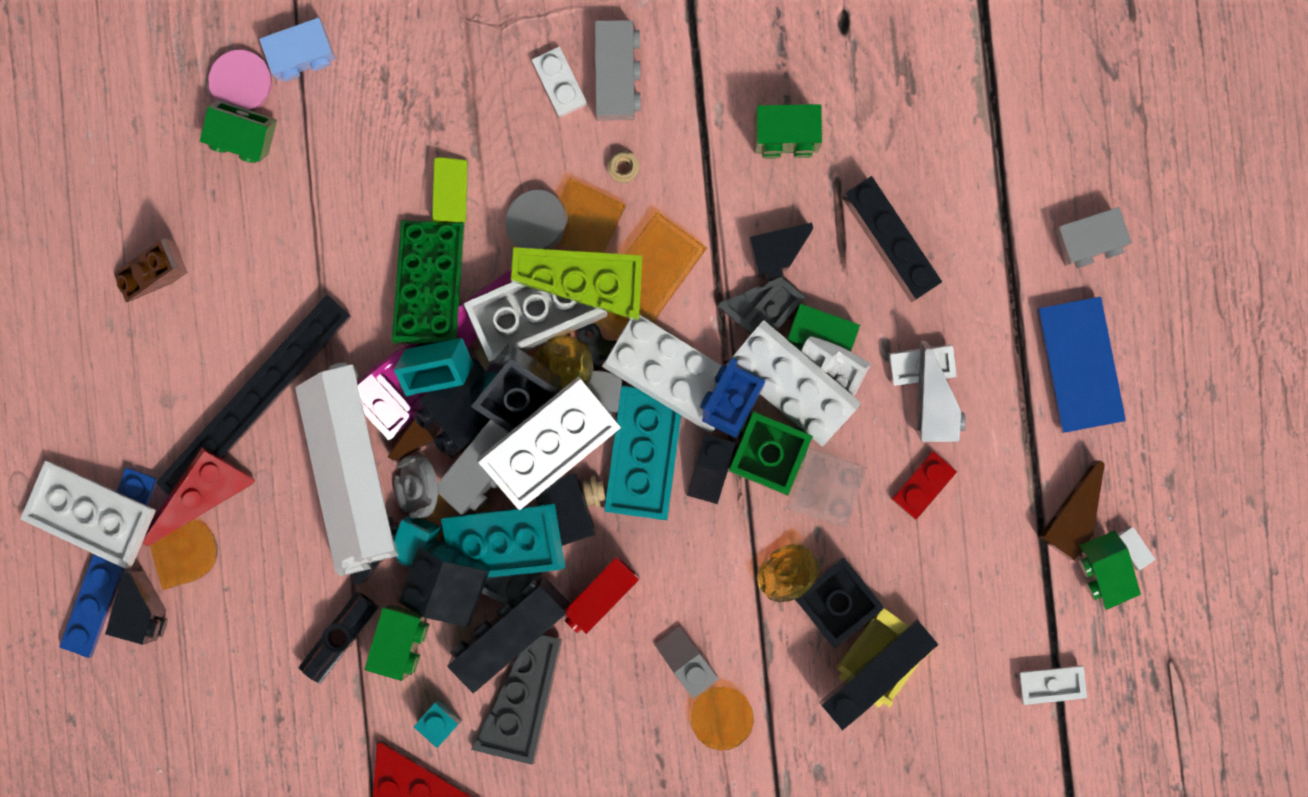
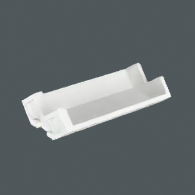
[295,363,399,576]

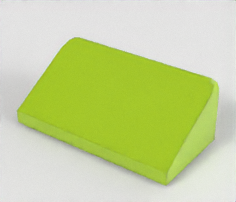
[433,157,468,223]

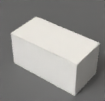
[1118,526,1156,571]

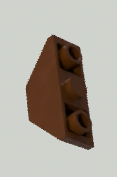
[114,238,188,302]

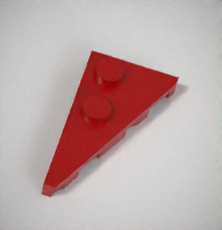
[142,447,255,546]
[373,742,474,797]

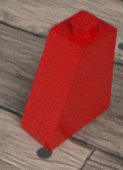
[564,556,640,634]

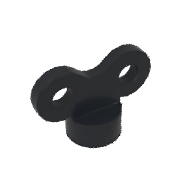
[577,323,616,371]

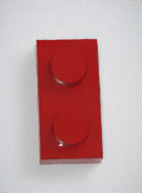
[891,451,957,520]

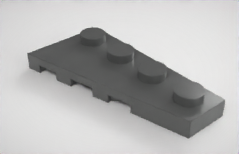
[471,634,563,765]

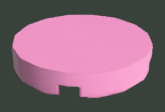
[208,50,273,111]

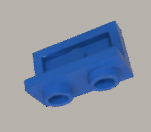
[700,358,766,438]

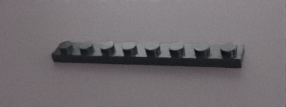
[156,295,352,495]

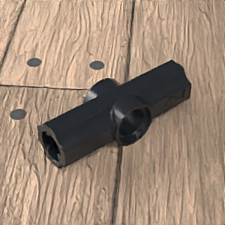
[298,591,379,684]

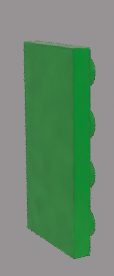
[392,220,465,345]

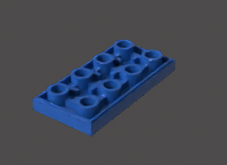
[1037,297,1126,433]

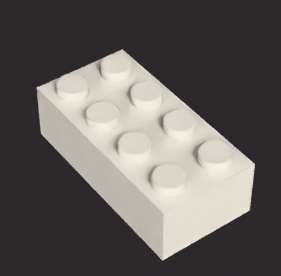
[464,282,607,365]

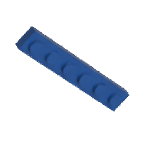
[59,468,158,658]

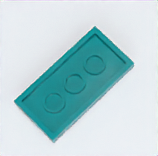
[604,386,681,521]
[441,503,566,578]

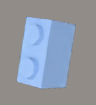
[259,17,336,81]

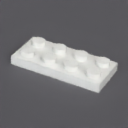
[602,315,722,433]
[726,320,861,447]
[477,376,621,510]
[20,461,156,569]

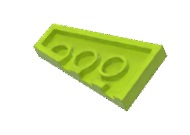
[511,247,643,321]

